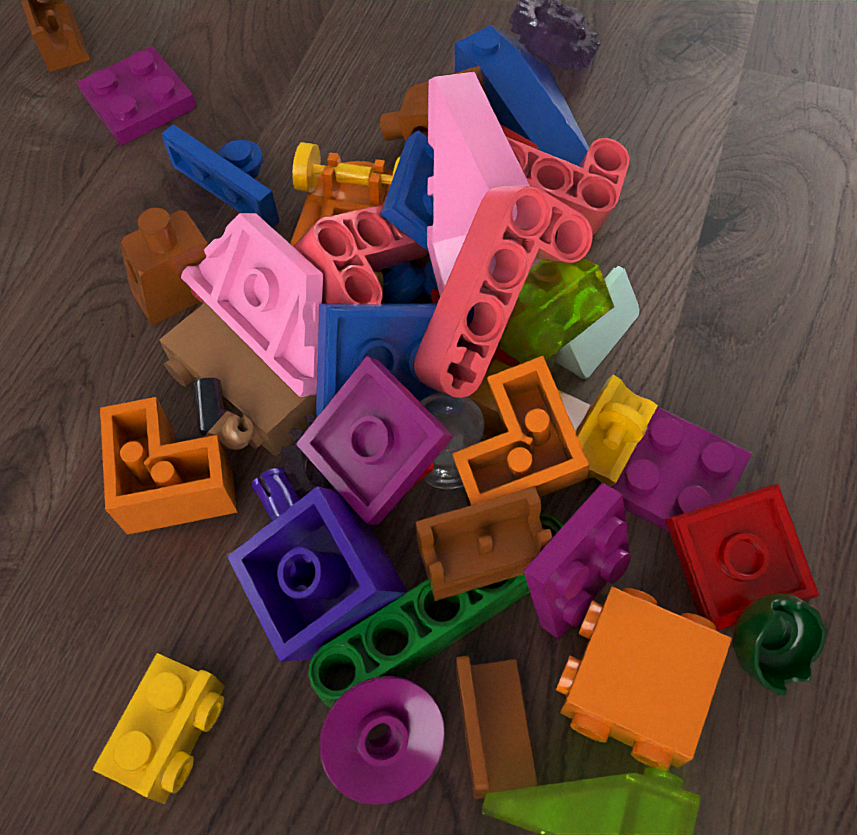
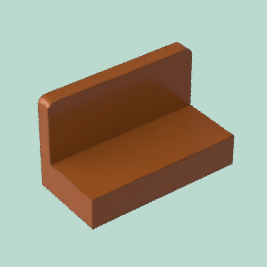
[456,655,538,799]

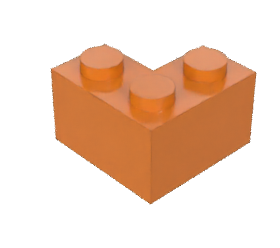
[452,356,589,505]
[100,397,238,535]

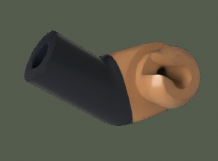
[193,378,255,450]

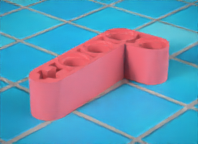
[506,137,629,235]
[414,186,593,398]
[294,205,429,304]

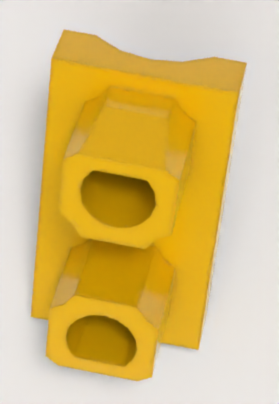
[576,374,658,487]

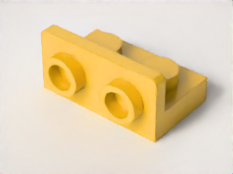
[92,653,225,804]

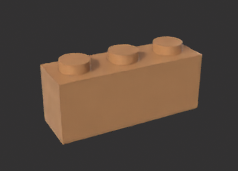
[159,302,317,457]

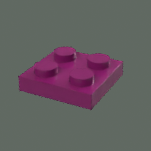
[76,46,197,146]
[296,356,454,525]
[610,406,752,533]
[524,482,631,640]

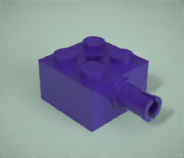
[227,467,408,662]

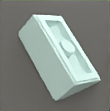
[555,266,640,379]

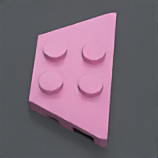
[181,213,323,397]

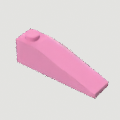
[427,72,555,296]

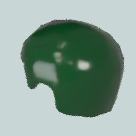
[732,593,827,696]

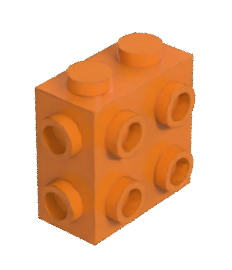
[556,586,732,771]

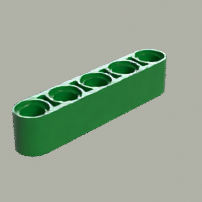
[308,514,563,708]

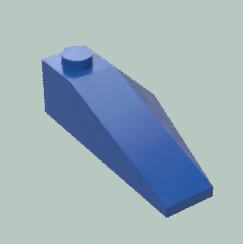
[455,25,589,166]

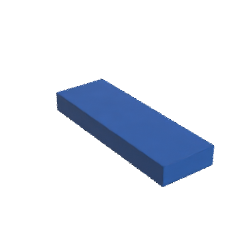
[161,124,280,228]

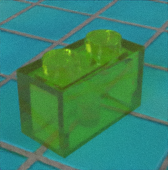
[498,258,614,363]

